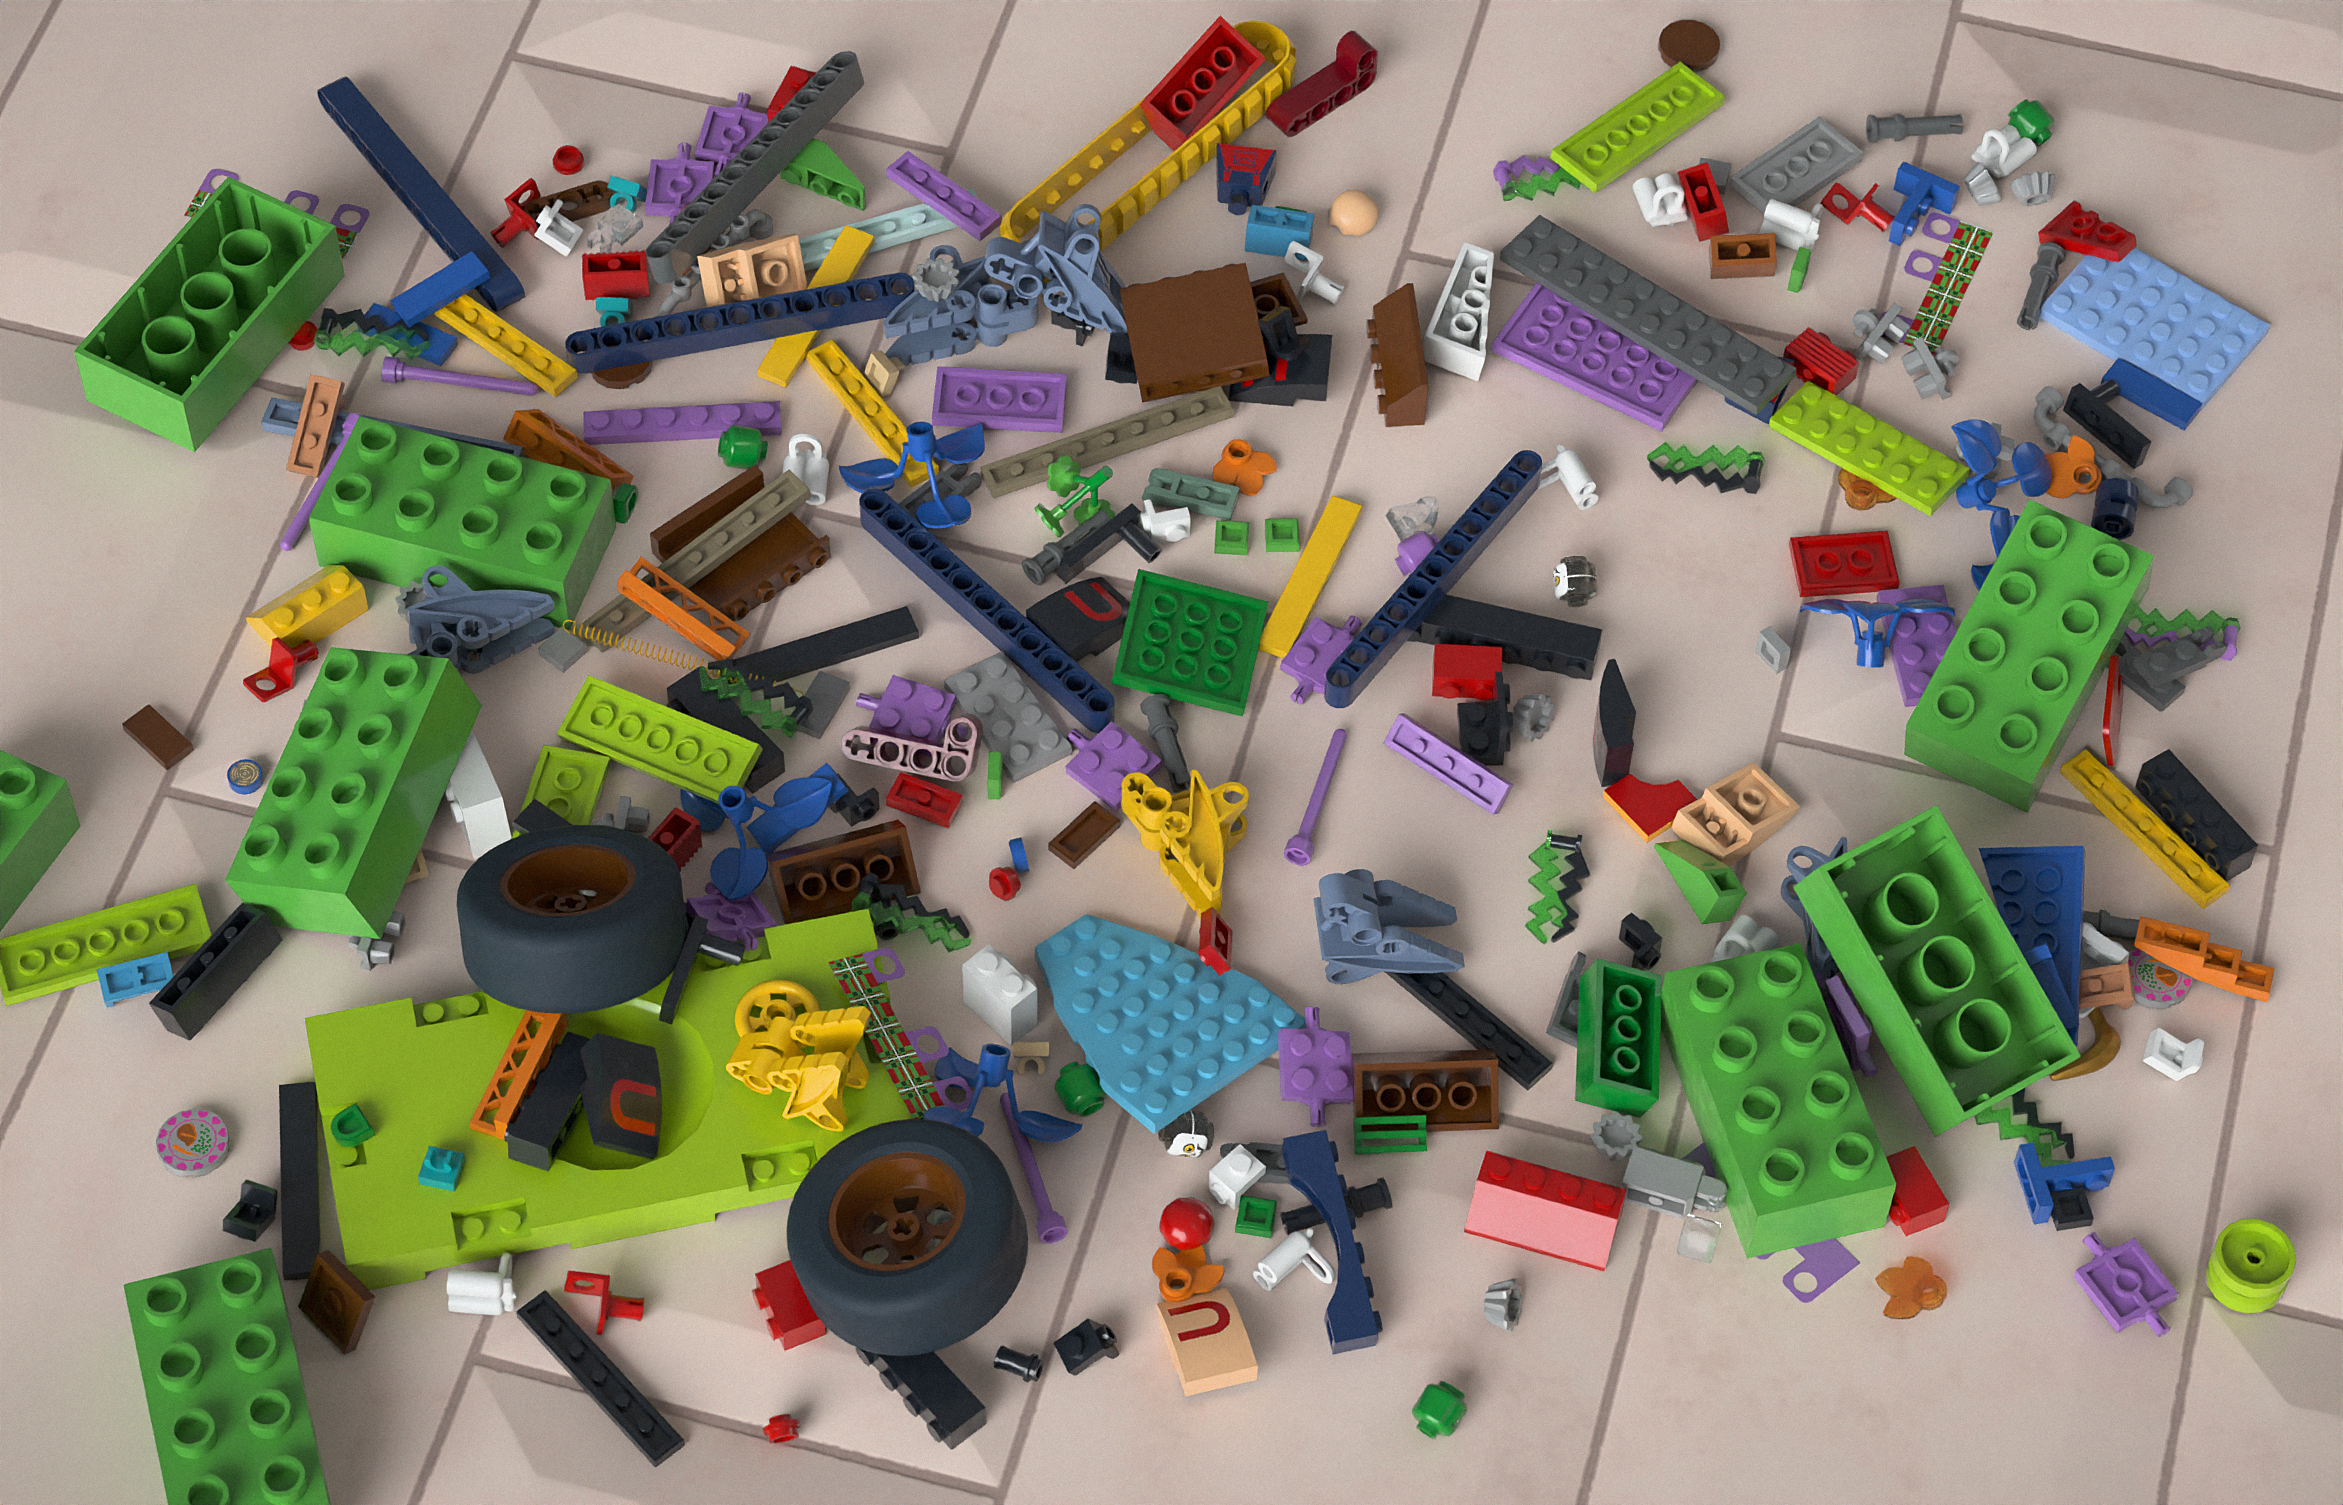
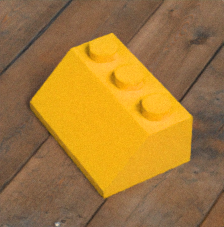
[246,565,368,648]

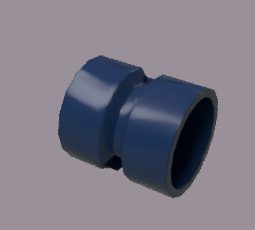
[2091,478,2139,540]

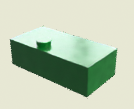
[1575,958,1662,1118]

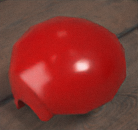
[1159,1197,1214,1250]

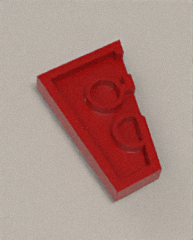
[2038,200,2137,262]

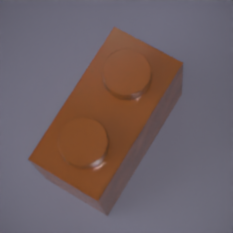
[1709,233,1777,279]

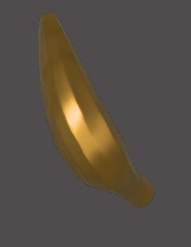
[2049,1007,2121,1081]

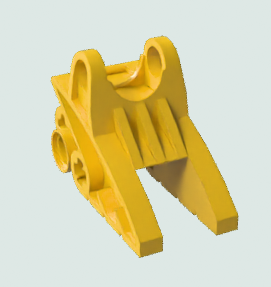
[1121,769,1249,919]
[726,1006,871,1132]

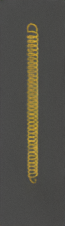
[563,620,805,696]

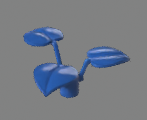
[1951,419,2052,558]
[839,422,985,528]
[1800,599,1956,668]
[680,777,833,900]
[923,1044,1083,1142]

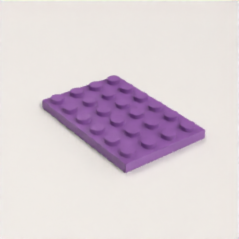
[1491,283,1698,432]

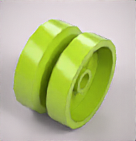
[2205,1219,2296,1313]

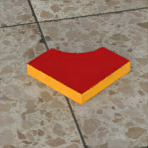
[1603,774,1698,843]

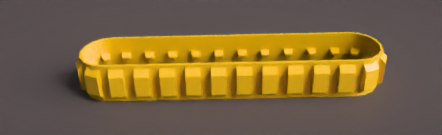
[1000,20,1297,283]

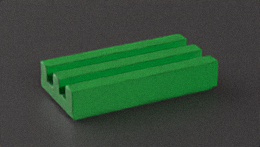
[1353,1115,1427,1154]

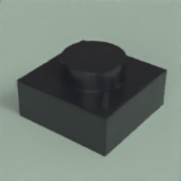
[2050,1187,2094,1231]

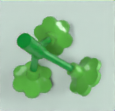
[1034,455,1115,537]

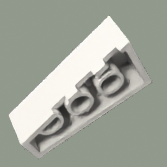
[1422,242,1494,381]
[444,730,512,859]

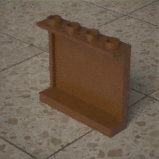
[1119,262,1270,403]
[650,465,831,621]

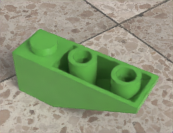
[780,138,866,211]
[1654,840,1747,925]

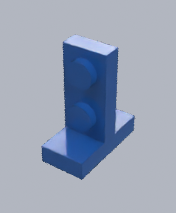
[1889,161,1960,246]
[2022,944,2080,1030]
[2014,1143,2115,1225]

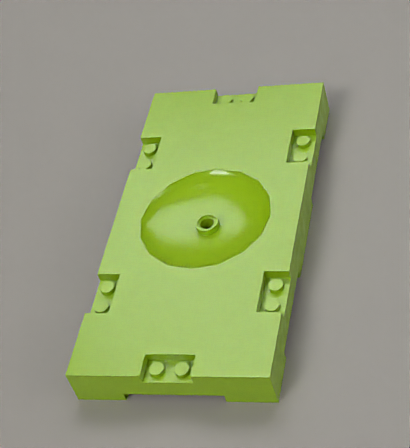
[304,909,913,1290]

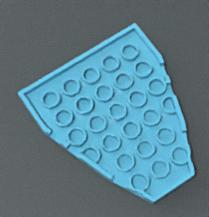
[1034,914,1306,1134]

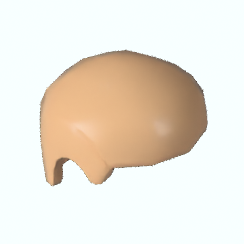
[1328,190,1379,236]

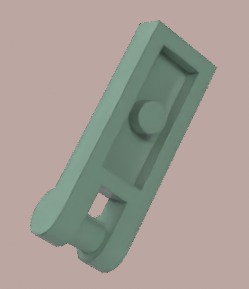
[1142,468,1240,520]

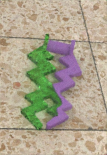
[1493,155,1581,202]
[2124,607,2241,661]

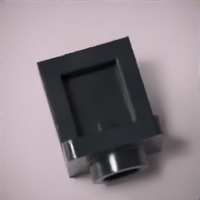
[1258,306,1311,361]
[1105,332,1138,384]
[829,774,880,827]
[1619,912,1662,970]
[222,1180,278,1242]
[1054,1318,1120,1376]

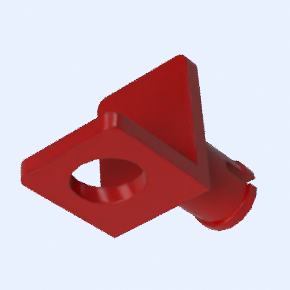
[490,178,541,248]
[1820,182,1895,233]
[243,637,319,702]
[564,1270,645,1335]

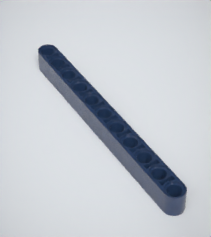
[317,76,525,312]
[565,273,915,373]
[1324,450,1542,708]
[859,489,1115,733]

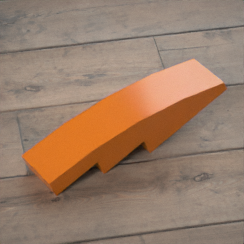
[2134,916,2274,1002]

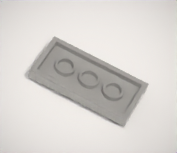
[1729,116,1864,214]
[944,651,1072,783]

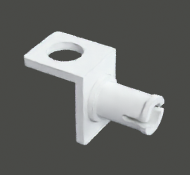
[1284,241,1345,305]

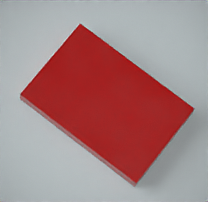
[1789,531,1900,598]

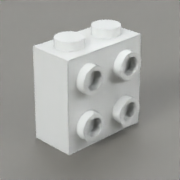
[962,944,1038,1046]

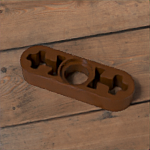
[524,181,613,228]

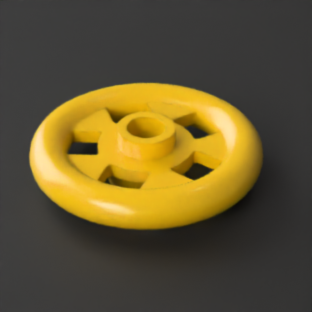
[735,980,821,1049]

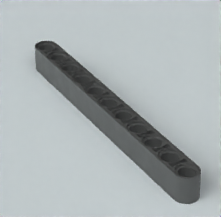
[645,51,864,284]

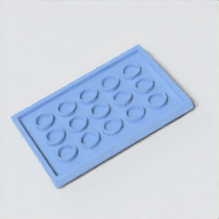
[2040,248,2270,411]

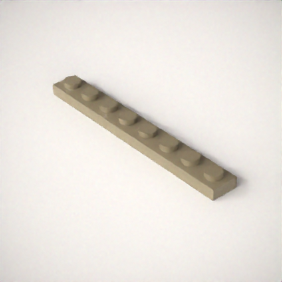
[980,386,1234,499]
[580,469,812,653]

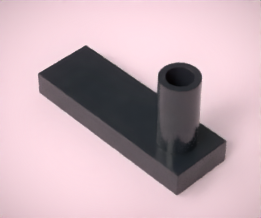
[2063,379,2152,469]
[1057,503,1162,584]
[659,915,746,1025]

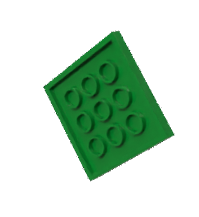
[1111,569,1268,717]

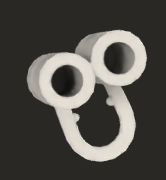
[1971,125,2037,178]
[1632,173,1687,227]
[1760,199,1823,252]
[782,433,829,505]
[1538,445,1599,510]
[1711,915,1780,962]
[1253,1229,1336,1291]
[447,1252,517,1316]

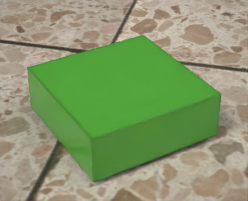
[1788,247,1811,293]
[1265,518,1300,552]
[1214,520,1249,555]
[987,752,1003,800]

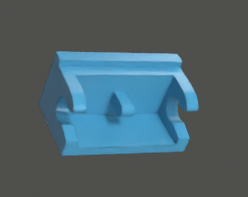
[1245,205,1315,261]
[97,952,173,1008]

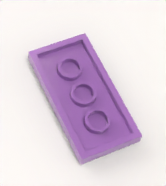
[932,366,1067,433]
[1876,585,1956,707]

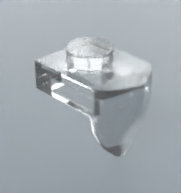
[1386,496,1439,542]

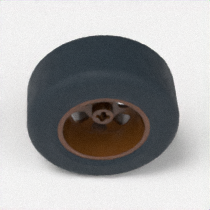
[457,825,687,1014]
[786,1119,1028,1356]

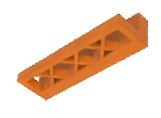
[503,409,634,492]
[617,557,751,661]
[469,1010,569,1140]

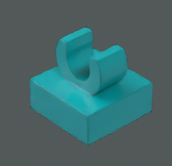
[607,175,647,214]
[595,297,633,327]
[418,1146,466,1192]

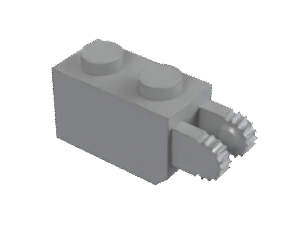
[1621,1146,1727,1218]

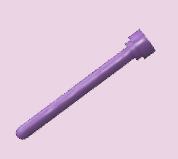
[382,356,539,396]
[280,413,362,551]
[1284,729,1347,866]
[1000,1093,1068,1244]

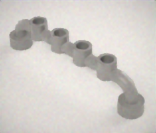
[655,209,773,336]
[2034,386,2193,508]

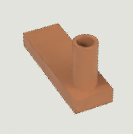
[286,374,345,478]
[2079,962,2135,1010]

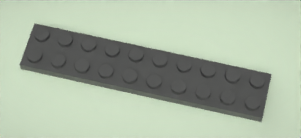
[1500,215,1796,415]

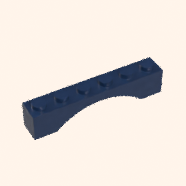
[1281,1130,1383,1354]

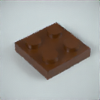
[298,1250,376,1354]

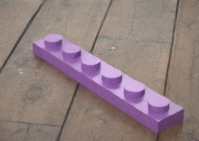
[583,401,782,445]

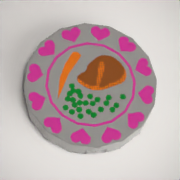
[2128,948,2193,1009]
[156,1109,230,1177]

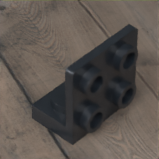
[1457,672,1513,766]

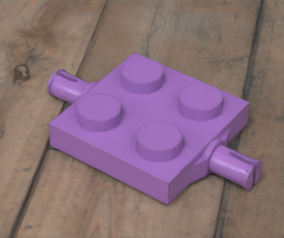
[695,92,768,177]
[645,142,715,224]
[1280,615,1362,704]
[856,675,969,757]
[1065,721,1163,812]
[686,882,777,951]
[1814,972,1878,1078]
[1278,1007,1354,1127]
[2074,1232,2179,1337]

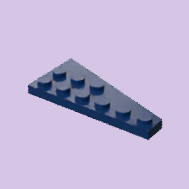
[1978,846,2086,1046]

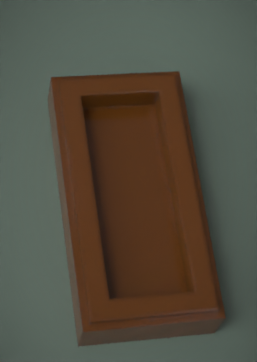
[122,704,194,770]
[1048,801,1120,869]

